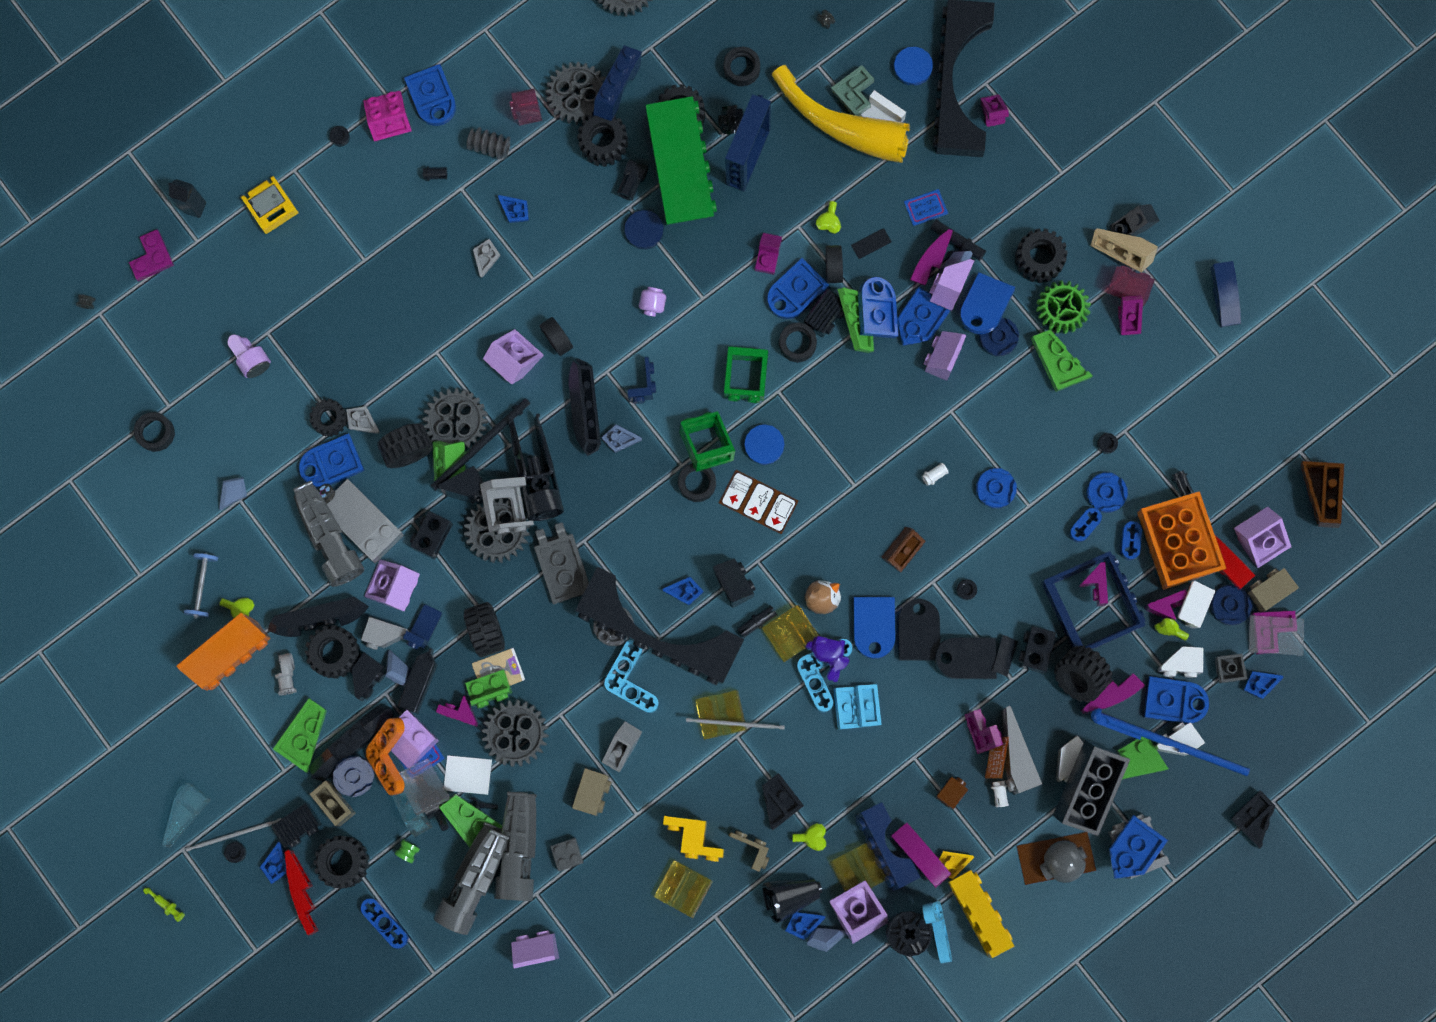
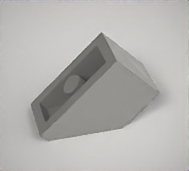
[361,617,411,650]
[602,722,642,772]

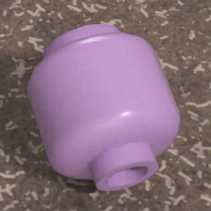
[639,287,666,317]

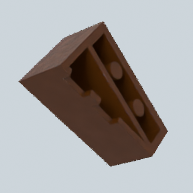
[1300,461,1344,528]

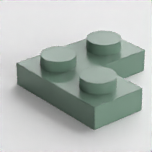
[831,65,874,116]

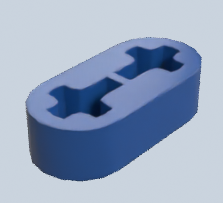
[1069,508,1102,543]
[1120,521,1142,560]

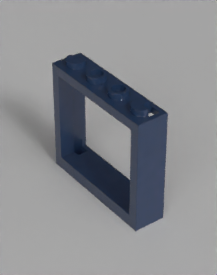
[725,94,771,192]
[1041,551,1146,650]

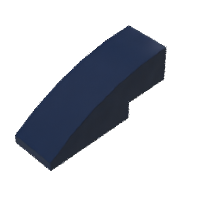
[1210,261,1241,327]

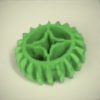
[1036,280,1091,334]

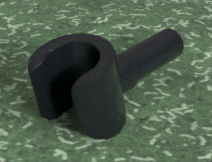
[469,798,498,810]

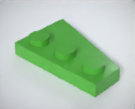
[837,288,874,353]
[1031,330,1093,392]
[273,698,327,773]
[1118,737,1168,779]
[439,794,502,848]

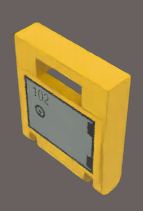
[241,176,298,234]

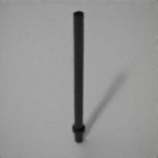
[430,398,530,491]

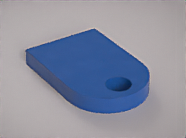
[404,64,456,126]
[768,258,830,319]
[960,273,1015,334]
[858,277,898,338]
[299,433,365,488]
[854,597,895,659]
[1144,676,1209,724]

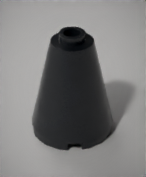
[762,878,822,924]

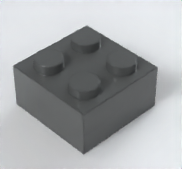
[1215,654,1247,684]
[551,838,584,871]

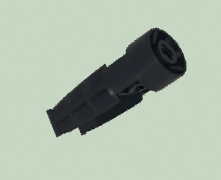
[508,413,564,521]

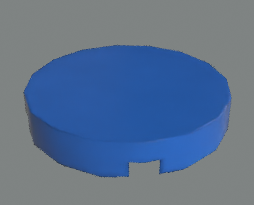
[894,47,933,86]
[744,425,785,465]
[976,468,1017,508]
[1087,473,1128,513]

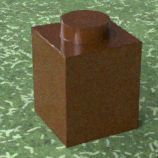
[935,777,969,810]

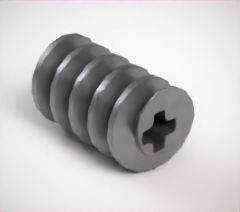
[467,127,510,160]

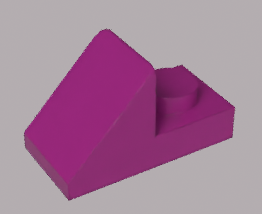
[980,94,1009,127]
[755,233,782,275]
[1118,295,1143,335]
[1079,562,1108,606]
[1145,589,1187,620]
[436,696,478,727]

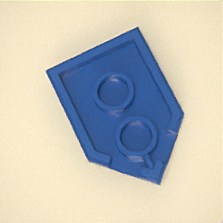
[897,287,951,346]
[1109,815,1168,879]

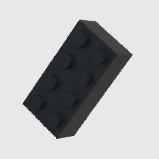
[1053,740,1131,836]

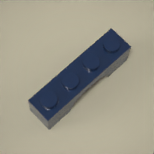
[593,45,642,121]
[855,802,921,891]

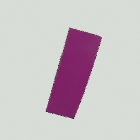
[911,229,953,286]
[1080,673,1145,714]
[891,823,951,888]

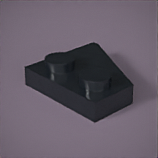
[1230,790,1275,849]

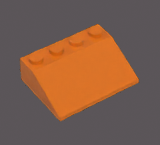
[1137,491,1226,590]
[176,612,271,691]

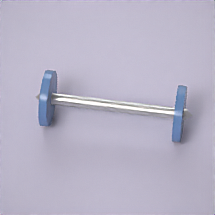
[184,552,218,619]

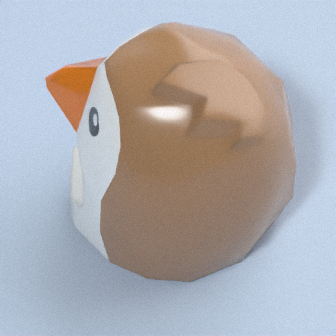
[805,580,841,614]

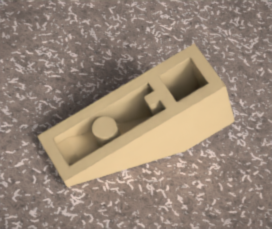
[1091,228,1158,273]

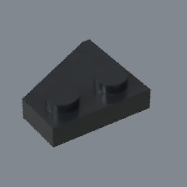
[762,773,804,830]

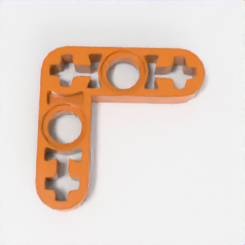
[366,717,405,795]

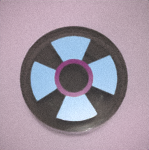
[317,484,335,504]

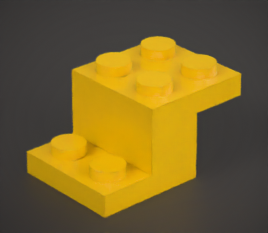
[663,816,724,862]

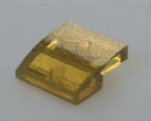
[762,605,819,662]
[695,690,747,740]
[830,843,886,892]
[654,860,713,918]

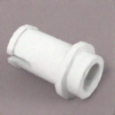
[922,463,949,486]
[991,781,1009,807]

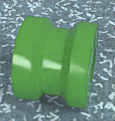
[394,839,420,863]

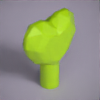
[816,201,841,234]
[220,598,255,618]
[1154,618,1189,641]
[793,823,826,851]

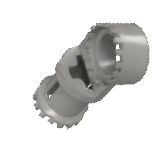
[275,653,297,696]

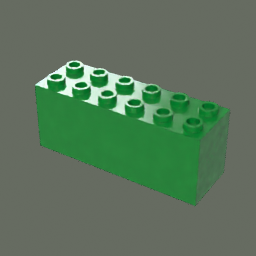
[646,96,717,225]

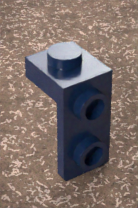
[628,357,656,404]
[403,605,442,650]

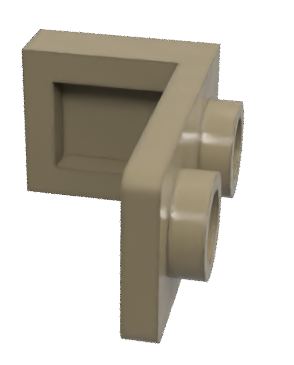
[729,830,769,872]

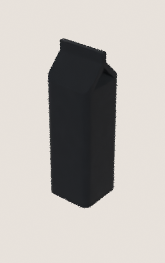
[168,179,206,218]
[397,648,438,714]

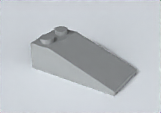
[325,479,404,564]
[1002,706,1042,795]

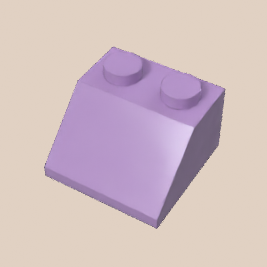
[929,259,974,311]
[483,329,543,384]
[924,331,966,381]
[1234,507,1291,568]
[364,560,420,611]
[384,710,439,770]
[830,880,889,943]
[511,930,559,968]

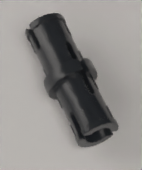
[737,605,778,638]

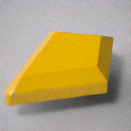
[939,851,974,879]

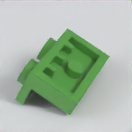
[465,669,512,709]

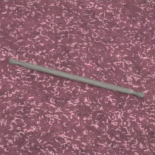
[686,718,785,730]
[185,818,281,852]

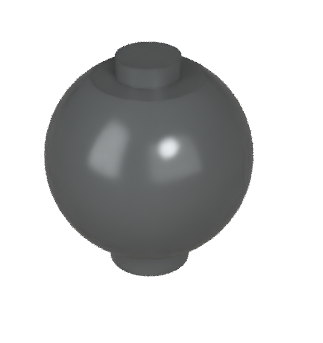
[1040,841,1087,883]

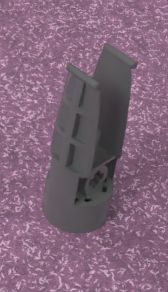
[293,481,365,587]
[494,791,537,901]
[433,822,509,935]

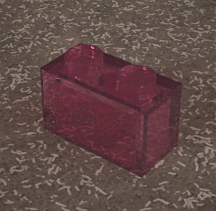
[509,88,542,126]
[1106,266,1155,306]

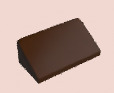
[882,527,926,572]

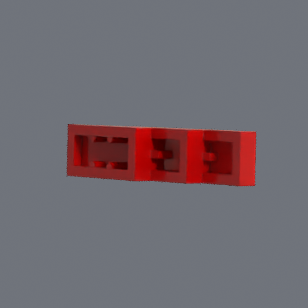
[1215,535,1255,590]
[285,850,319,935]

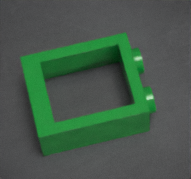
[724,347,768,403]
[679,411,735,472]

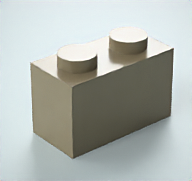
[1247,568,1299,613]
[572,769,612,816]
[310,781,356,827]

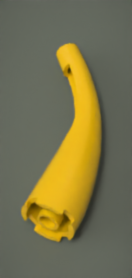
[772,65,910,163]

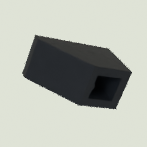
[1109,204,1160,236]
[352,653,386,702]

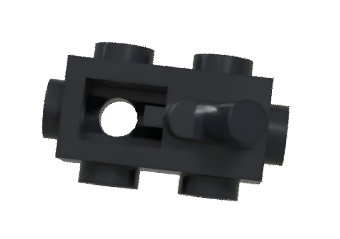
[718,105,743,134]

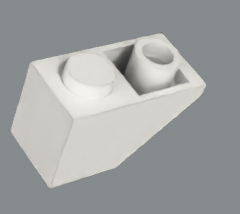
[1158,647,1203,678]
[1155,722,1205,756]
[1056,736,1083,782]

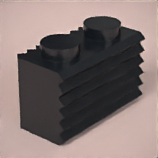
[804,289,845,338]
[271,803,322,849]

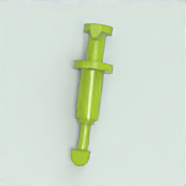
[143,888,185,922]

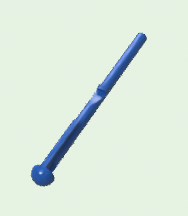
[1091,708,1250,776]

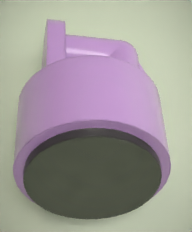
[228,335,271,378]

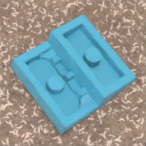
[833,684,882,730]

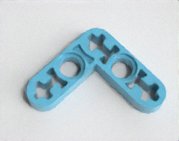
[604,639,659,713]
[797,639,853,712]
[923,901,952,964]

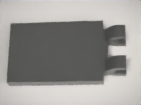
[534,523,589,605]

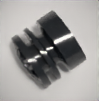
[886,911,932,957]

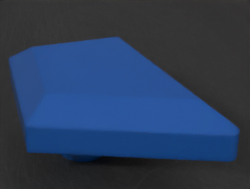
[498,195,529,223]
[663,577,704,605]
[1243,671,1283,699]
[260,842,287,884]
[785,912,825,940]

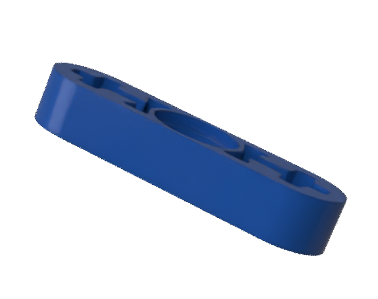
[361,899,409,949]

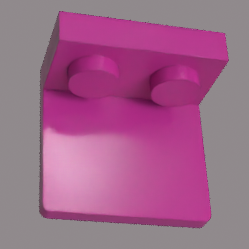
[364,91,412,141]

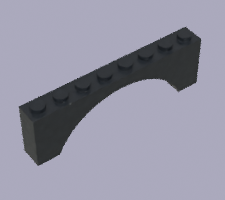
[933,0,995,158]
[575,566,744,686]

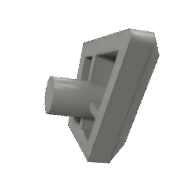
[473,239,500,278]
[347,406,380,434]

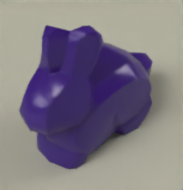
[806,636,850,682]

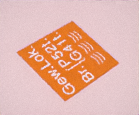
[985,737,1009,778]

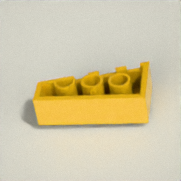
[948,870,1014,958]

